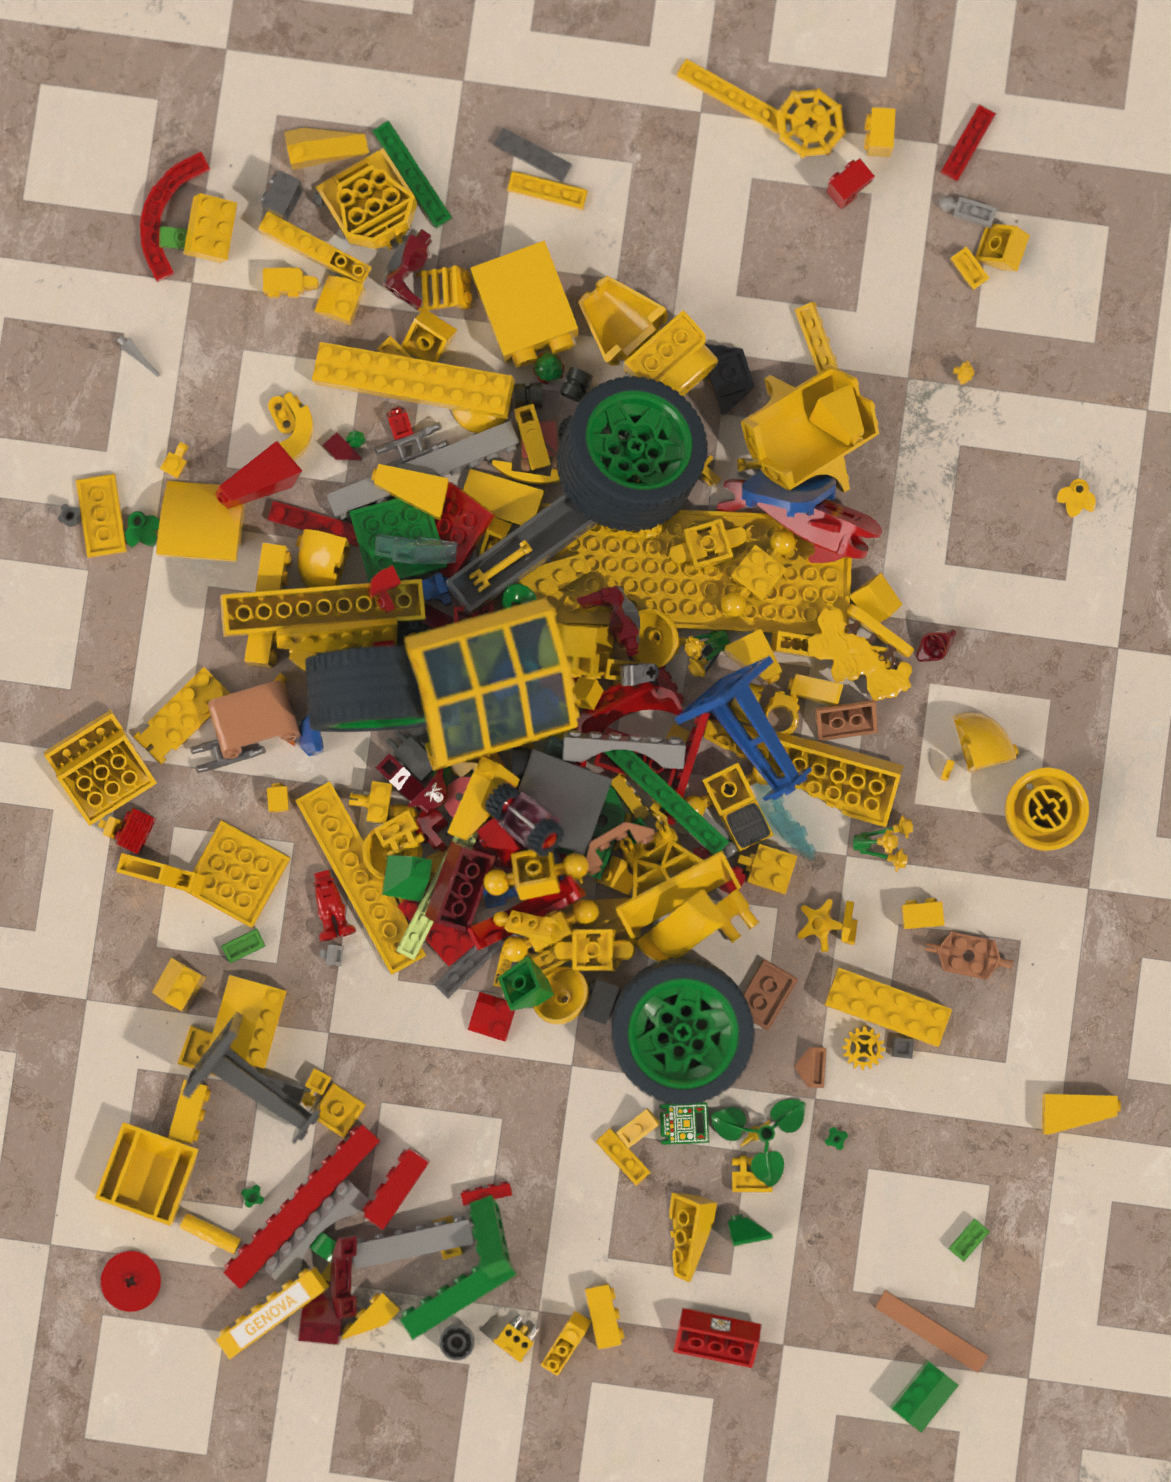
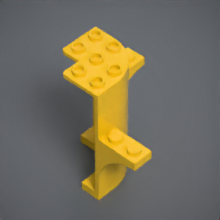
[741,366,879,493]

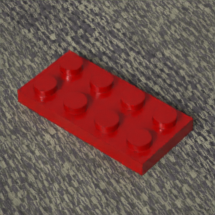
[397,882,474,966]

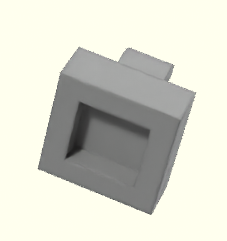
[319,944,344,966]

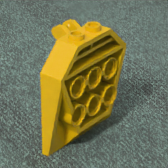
[316,148,417,250]

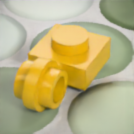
[301,1068,332,1108]

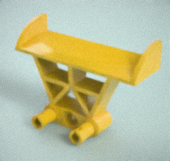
[615,819,741,945]
[636,889,760,962]

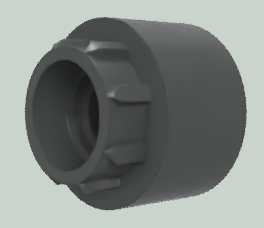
[439,1324,475,1360]

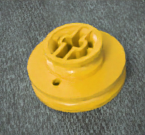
[1005,768,1089,851]

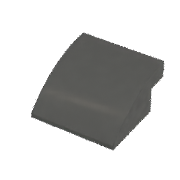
[506,749,612,855]

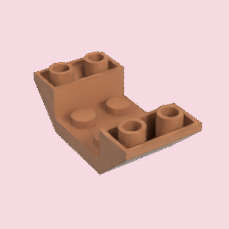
[585,822,655,876]

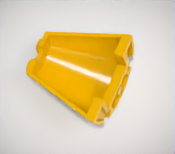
[578,275,668,366]

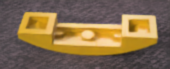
[492,460,560,485]

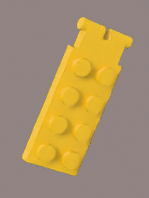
[133,667,231,765]

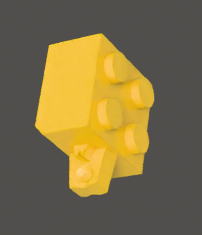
[737,844,798,895]

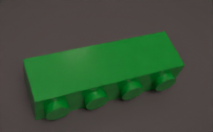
[469,1195,512,1278]

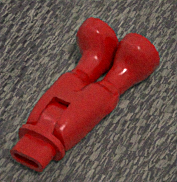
[314,870,356,942]

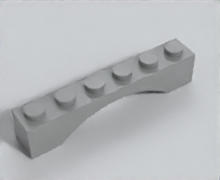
[562,730,686,769]
[264,1178,369,1286]

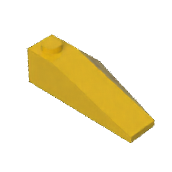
[284,128,369,170]
[448,756,520,841]
[669,1192,717,1282]

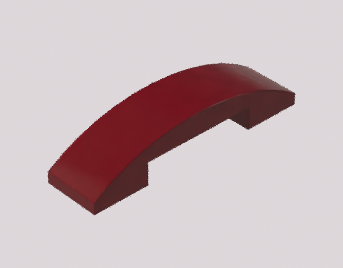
[331,1235,357,1319]

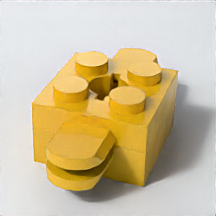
[669,518,747,571]
[554,929,636,971]

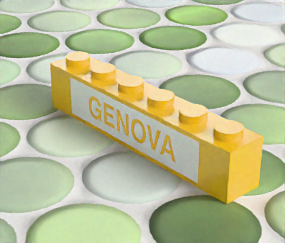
[216,1267,329,1359]

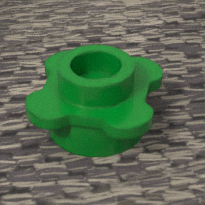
[825,1127,848,1150]
[241,1185,264,1208]

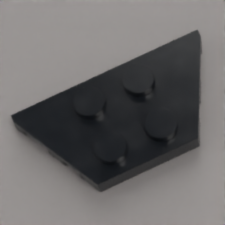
[705,343,755,416]

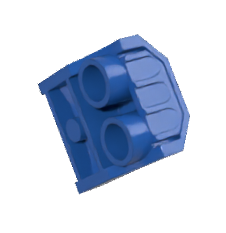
[299,715,324,756]

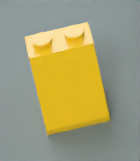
[724,629,782,685]
[152,957,207,1012]

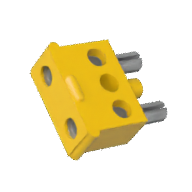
[493,1314,540,1362]

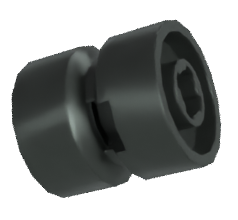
[559,367,593,403]
[514,382,543,409]

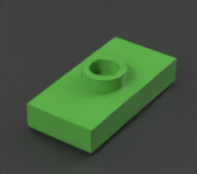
[159,226,188,250]
[221,928,266,964]
[948,1218,990,1262]

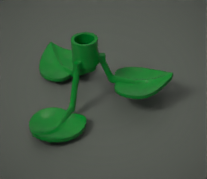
[711,1099,806,1187]

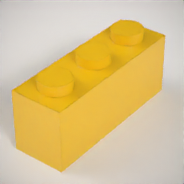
[168,1079,211,1145]
[585,1283,625,1350]

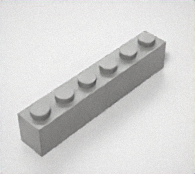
[353,1216,475,1269]

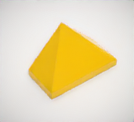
[604,659,641,680]

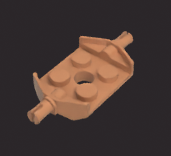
[925,931,1013,980]

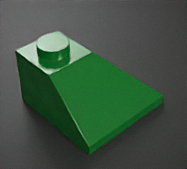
[382,855,432,902]
[498,956,554,1011]
[727,1214,773,1247]

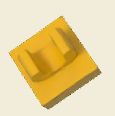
[98,816,125,840]

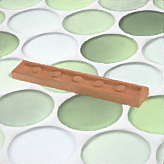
[875,1290,988,1373]

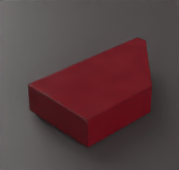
[322,432,362,461]

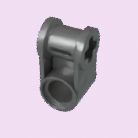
[619,663,659,686]

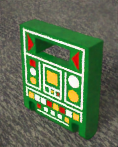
[659,1102,710,1145]

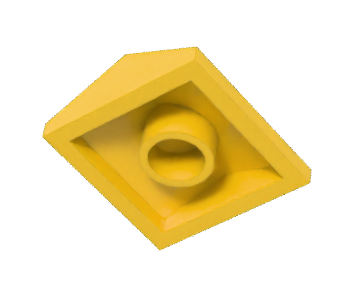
[849,572,903,622]

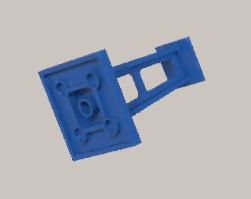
[674,656,812,801]

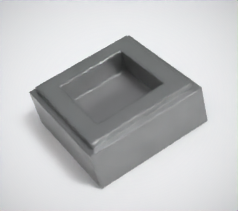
[892,1037,914,1059]

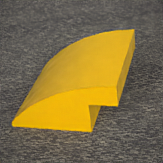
[156,481,245,562]
[43,709,157,826]

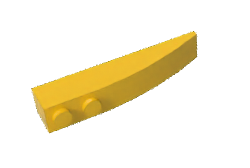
[770,631,891,669]

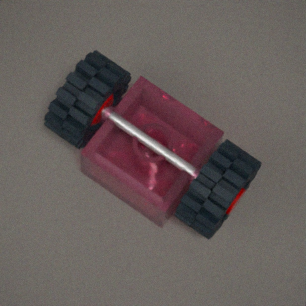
[485,783,564,857]

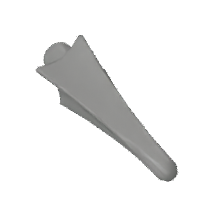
[117,335,160,377]

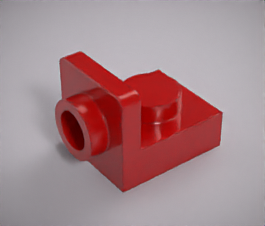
[386,407,413,440]

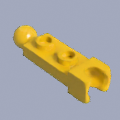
[493,910,562,944]

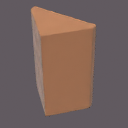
[814,700,878,741]

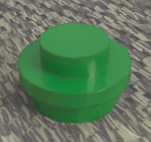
[346,431,366,447]

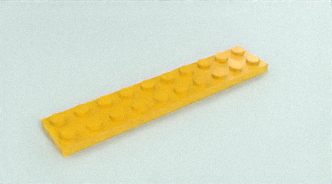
[295,781,427,975]

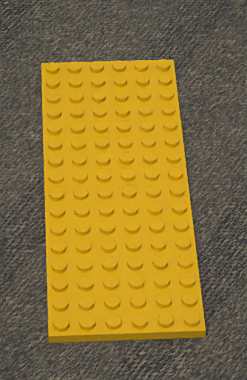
[531,503,852,635]

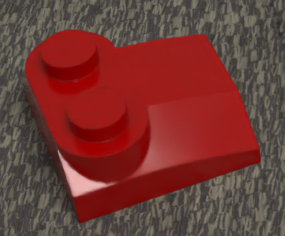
[468,992,516,1042]

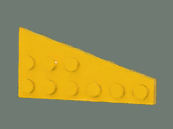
[276,618,398,653]

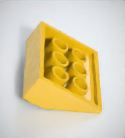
[209,975,287,1069]

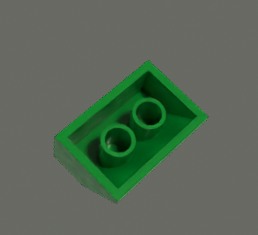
[889,1360,959,1433]

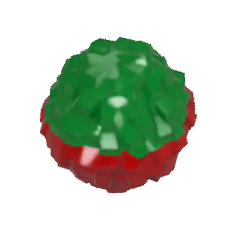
[533,353,565,384]

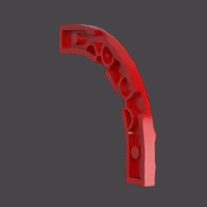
[140,151,211,282]

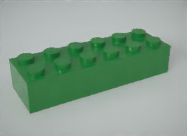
[400,1263,517,1340]

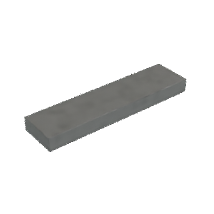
[494,128,572,182]
[434,940,504,999]

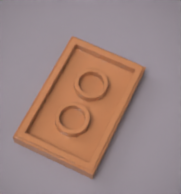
[743,959,798,1031]

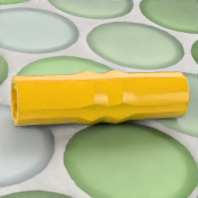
[180,1213,241,1254]

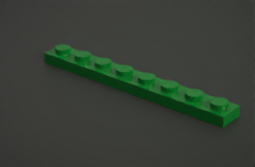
[604,732,729,855]

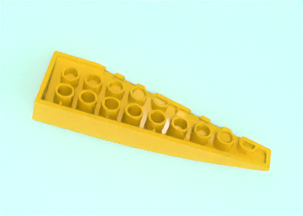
[704,719,904,827]

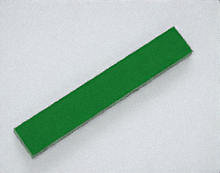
[372,120,453,229]

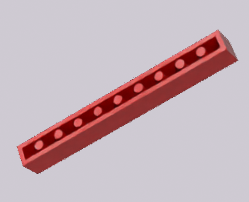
[223,1124,381,1289]

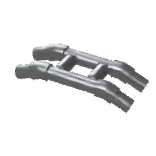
[374,422,449,467]
[190,739,266,773]

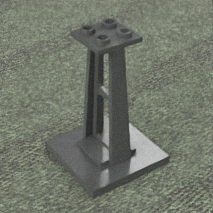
[182,1011,321,1144]

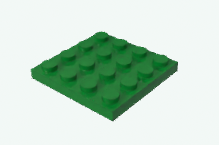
[349,498,447,583]

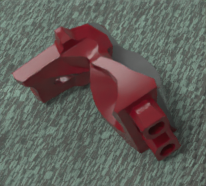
[381,229,432,311]
[576,586,640,657]

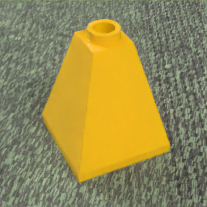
[809,384,865,446]

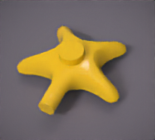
[797,899,843,952]

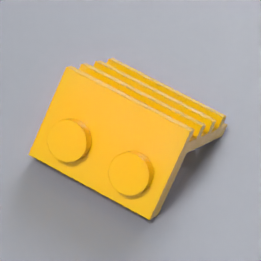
[416,265,472,312]

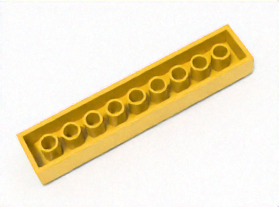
[312,342,515,419]
[220,579,426,637]

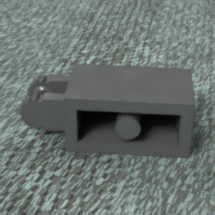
[386,729,436,781]

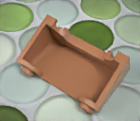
[208,681,301,759]

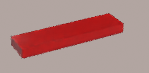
[940,104,996,182]

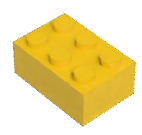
[183,193,237,263]

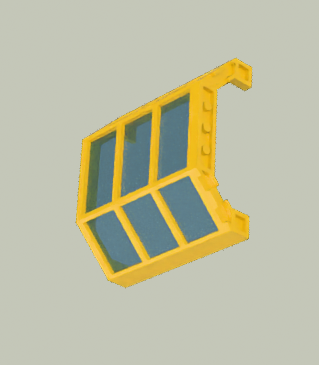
[405,598,580,771]

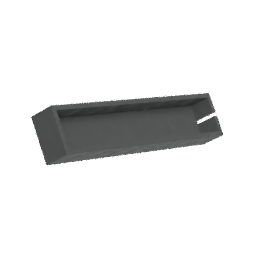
[446,464,608,617]

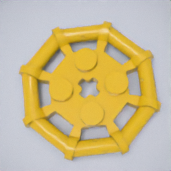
[775,88,846,158]

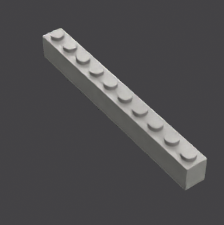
[326,421,519,520]

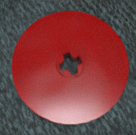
[100,1251,161,1312]

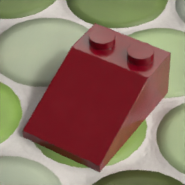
[298,1281,343,1345]

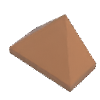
[794,1047,826,1088]

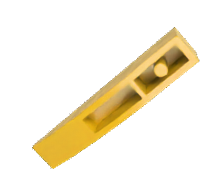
[258,211,372,284]

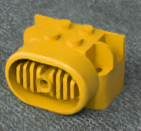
[623,310,718,396]
[538,622,615,679]

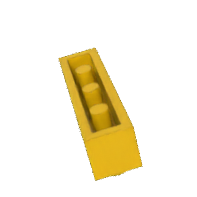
[611,774,649,819]

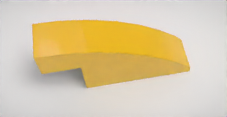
[116,853,205,895]

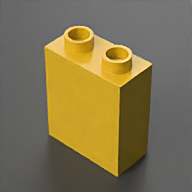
[470,240,578,368]

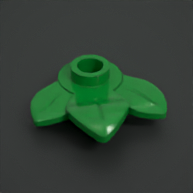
[125,511,160,548]

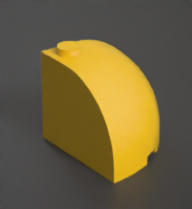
[296,529,350,588]
[953,712,1019,773]

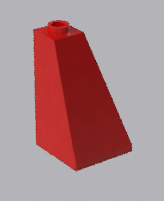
[215,441,302,509]

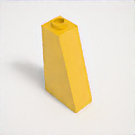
[371,464,449,520]
[1042,1094,1121,1135]

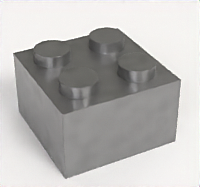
[261,170,304,221]

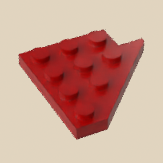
[434,482,495,579]

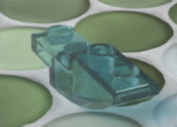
[375,534,457,564]
[768,791,817,861]

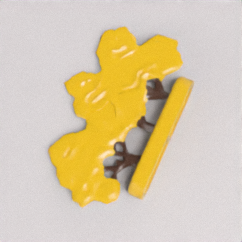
[808,604,914,701]

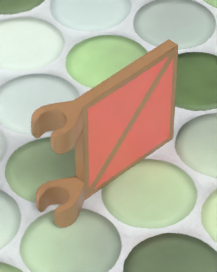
[518,419,559,473]

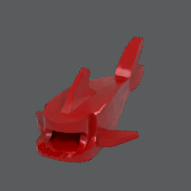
[716,478,882,563]

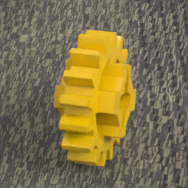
[841,1027,886,1070]

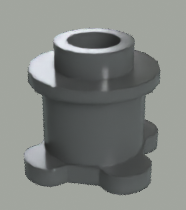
[58,504,81,527]

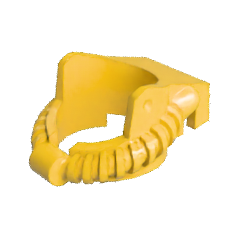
[763,690,800,735]

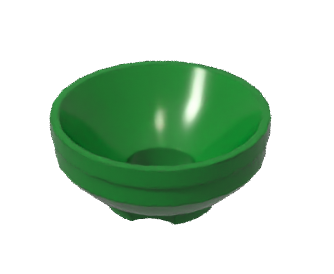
[502,584,537,610]

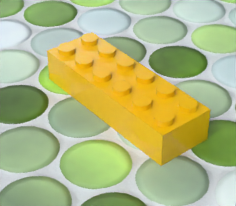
[244,543,292,668]
[823,968,952,1047]

